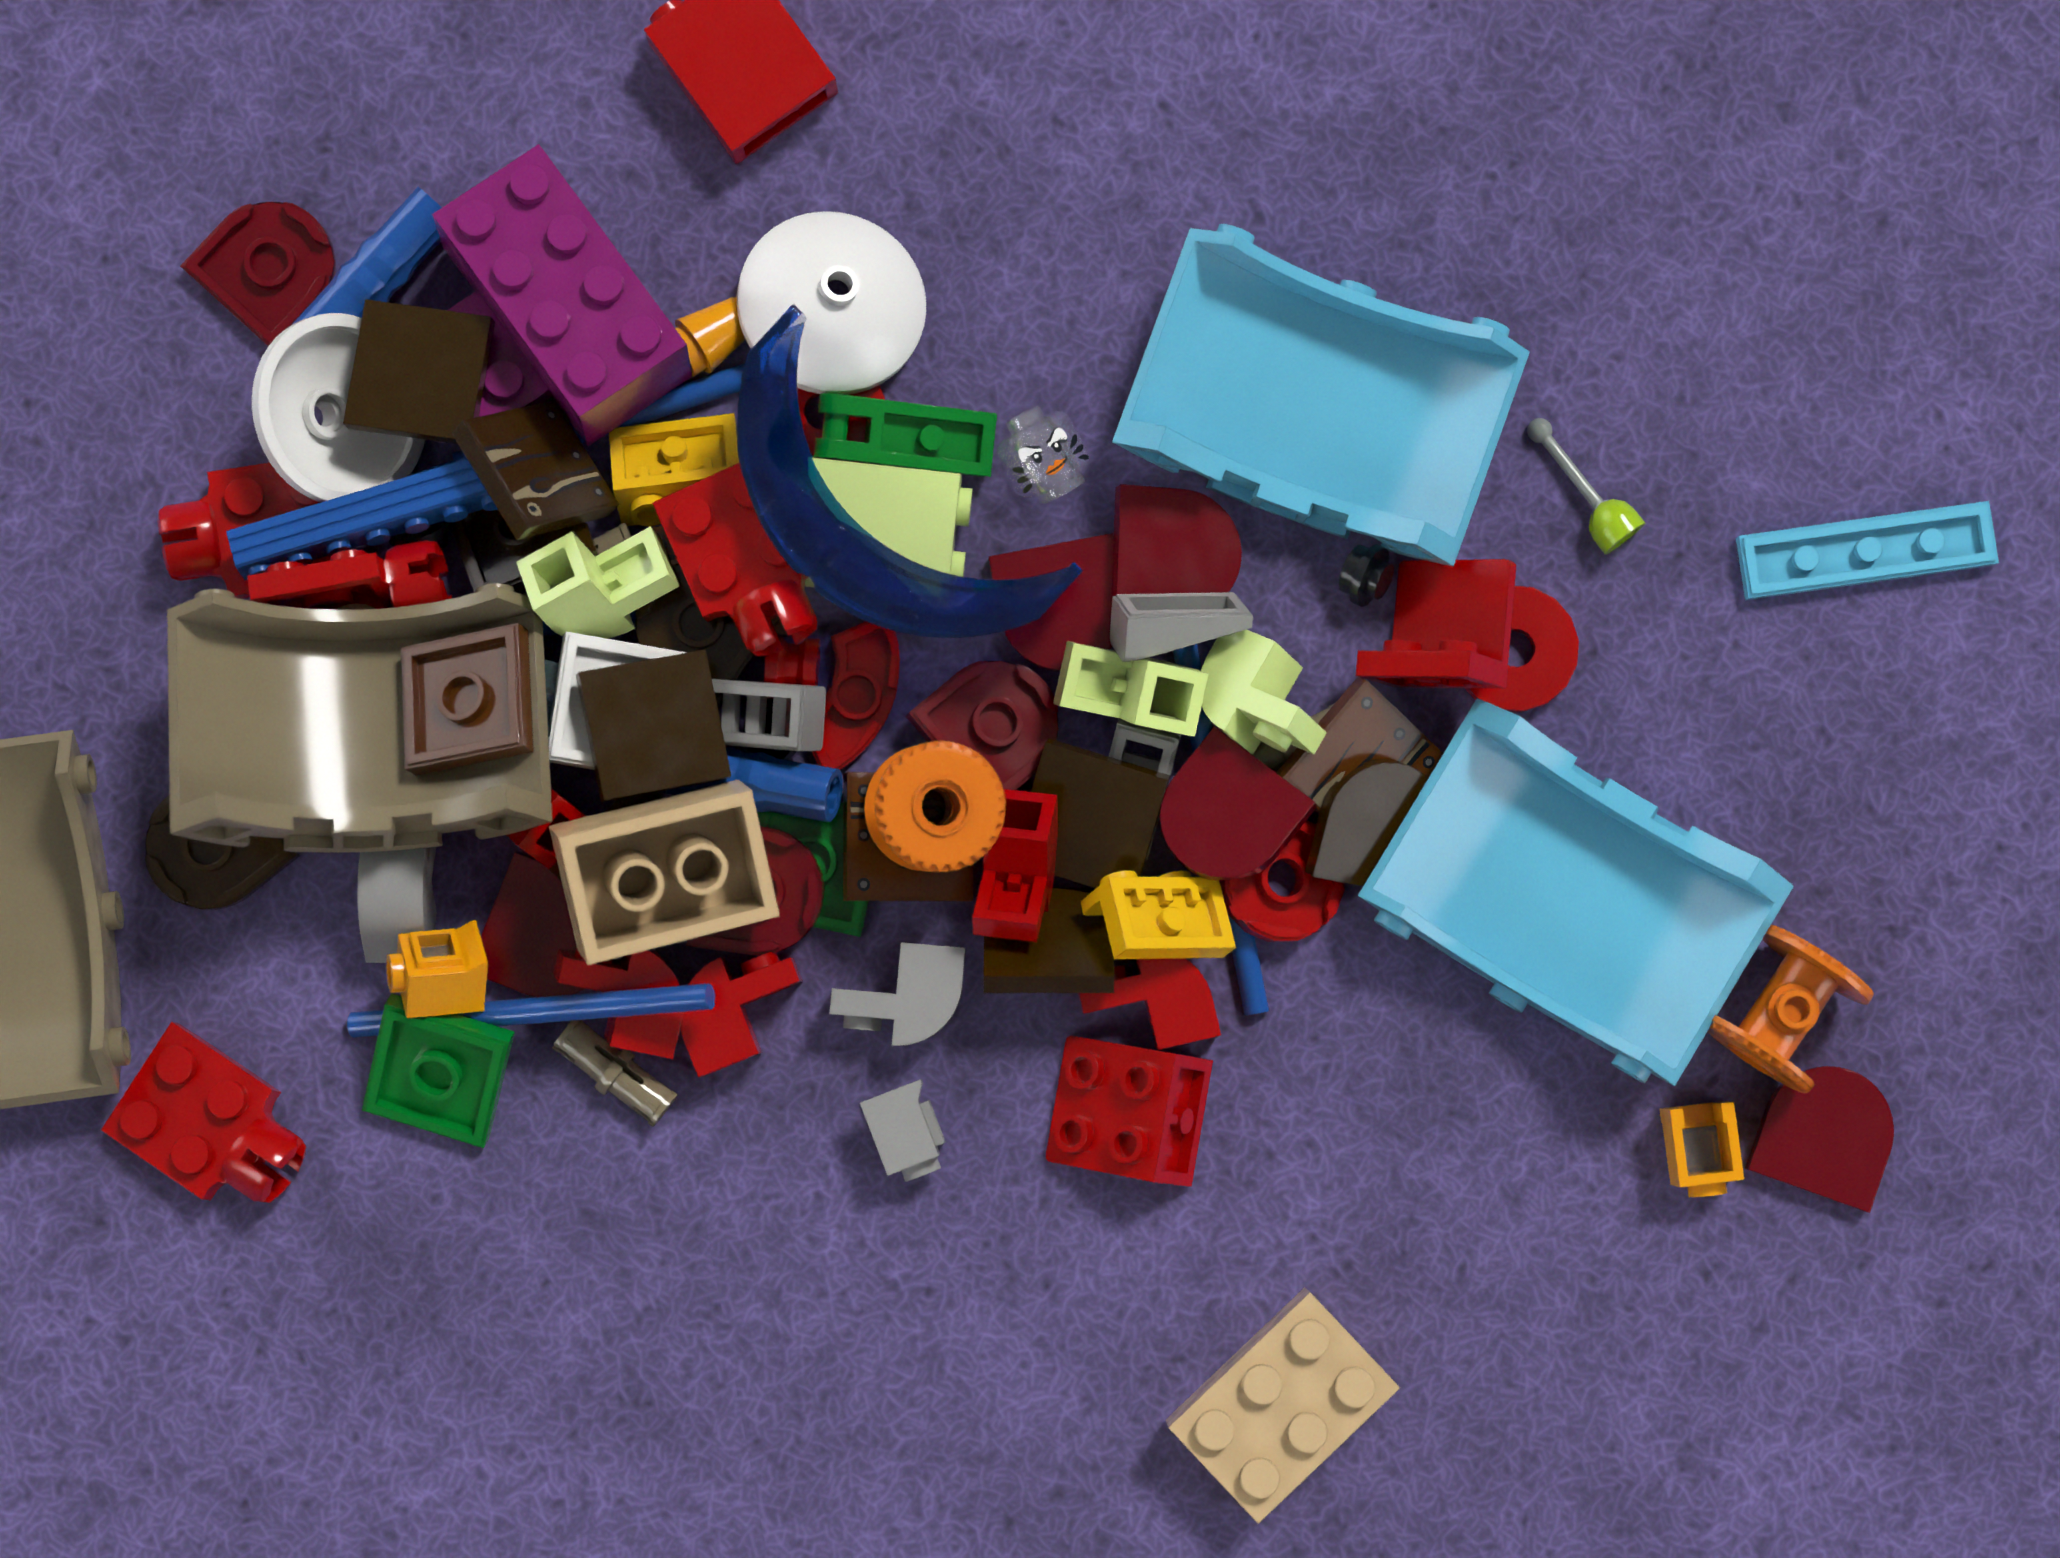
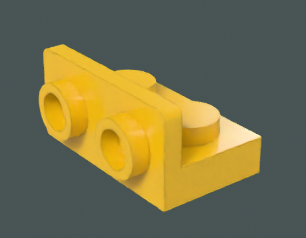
[609,413,741,526]
[1080,870,1236,959]

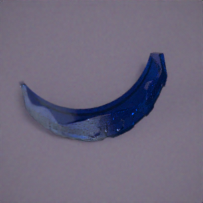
[737,304,1083,638]

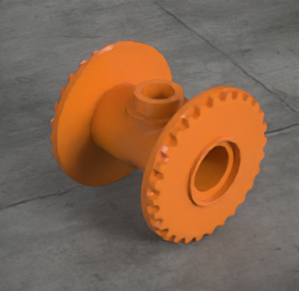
[864,741,1006,872]
[1707,925,1873,1094]

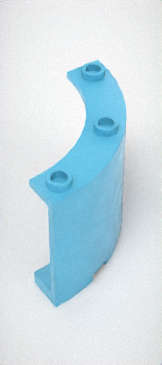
[1112,224,1530,566]
[1358,698,1794,1086]

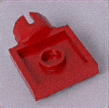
[652,449,821,656]
[157,463,330,599]
[247,540,452,610]
[101,1022,306,1203]

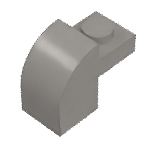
[358,847,437,963]
[830,942,966,1046]

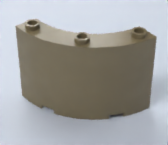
[167,583,552,853]
[0,730,131,1109]

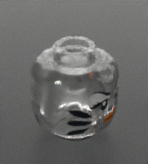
[996,405,1090,505]

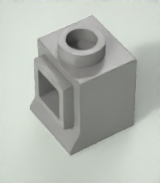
[860,1079,946,1182]

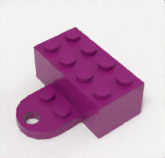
[432,144,692,447]

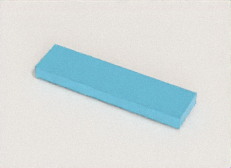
[1736,501,1999,600]

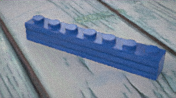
[226,459,498,581]

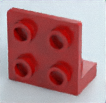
[1356,559,1516,689]
[1046,1036,1213,1187]

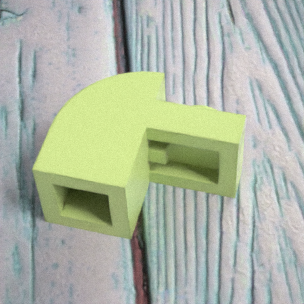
[516,526,679,639]
[1201,629,1327,755]
[1053,641,1209,737]

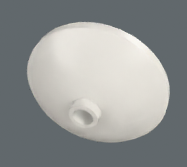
[736,211,926,395]
[252,313,425,502]

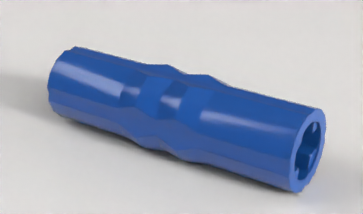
[293,186,442,324]
[660,747,843,822]

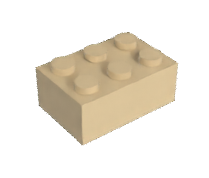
[549,780,780,965]
[1165,1287,1400,1524]

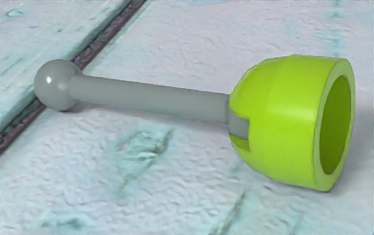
[1527,418,1646,555]

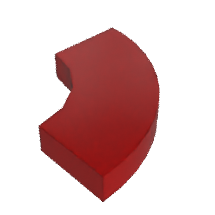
[812,611,900,771]

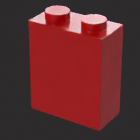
[644,0,838,165]

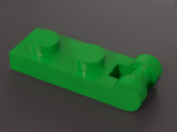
[813,393,997,478]

